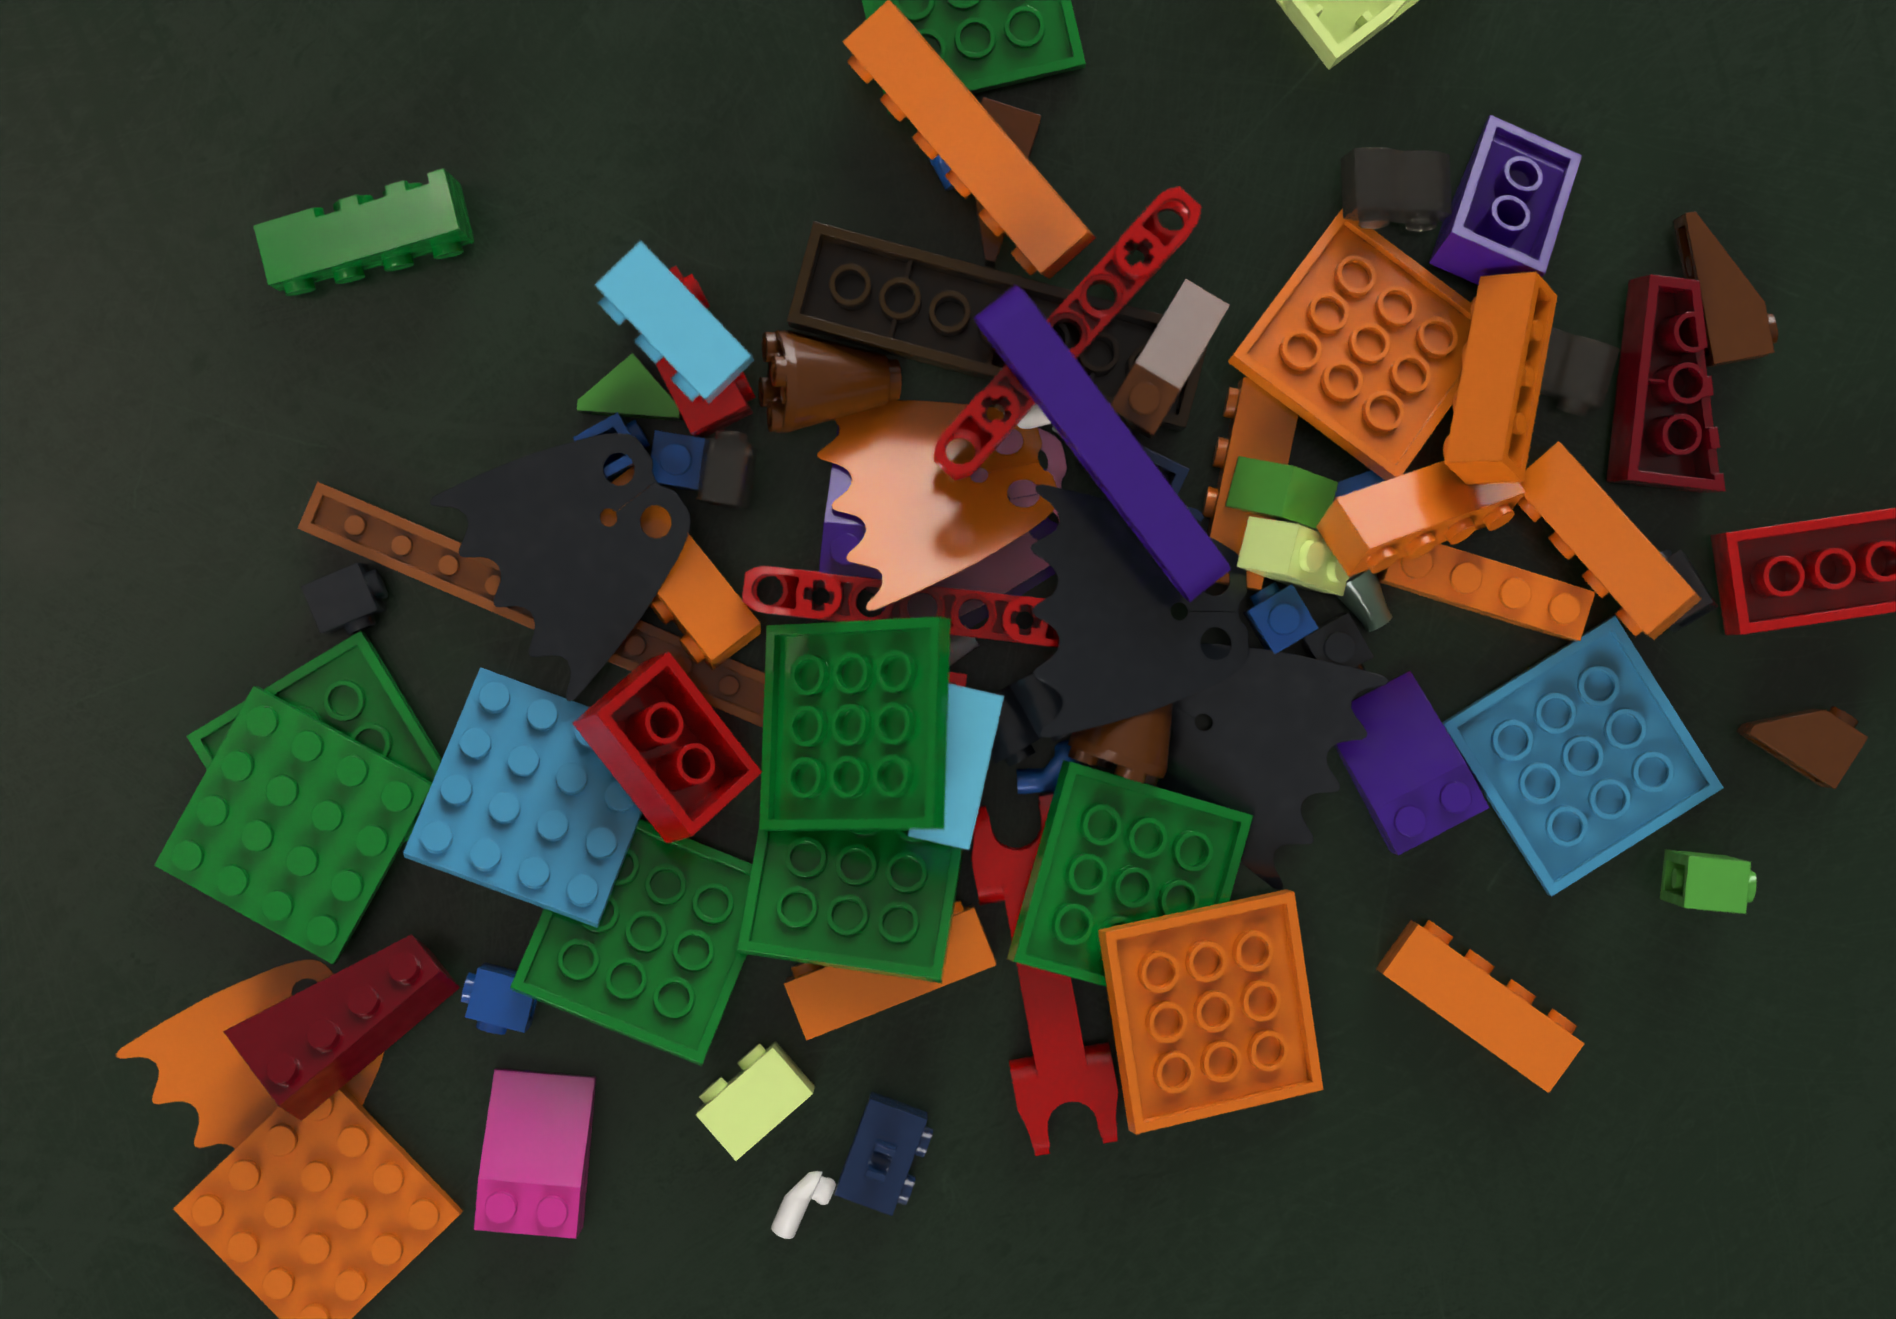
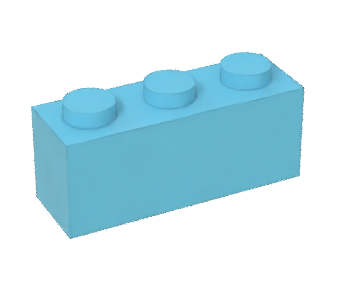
[595,241,754,404]
[908,683,1004,850]

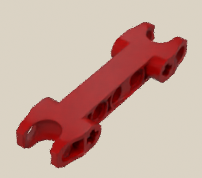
[934,187,1201,481]
[742,566,1059,648]
[971,793,1118,1156]

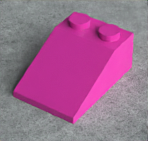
[474,1068,596,1239]

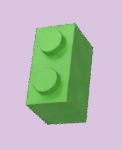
[1660,849,1757,914]

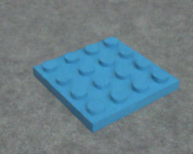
[1442,616,1724,897]
[403,667,643,928]

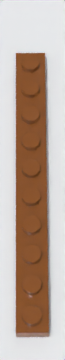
[297,482,765,728]

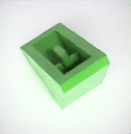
[577,353,684,422]
[1225,456,1338,531]

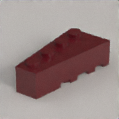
[1606,274,1726,493]
[223,934,460,1121]

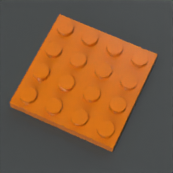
[1228,207,1472,481]
[1098,889,1324,1134]
[173,1087,463,1319]

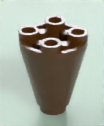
[758,330,902,433]
[1068,703,1173,786]

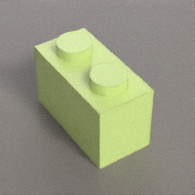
[1237,516,1350,596]
[696,1041,815,1161]

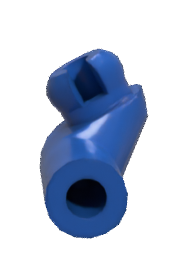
[1016,740,1084,794]

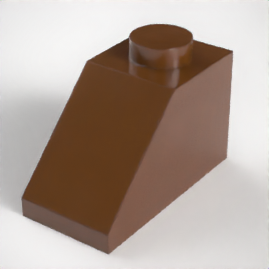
[1737,706,1869,789]

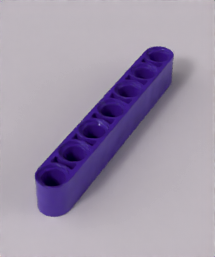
[974,285,1231,602]

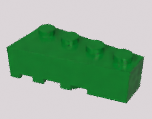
[253,168,475,296]

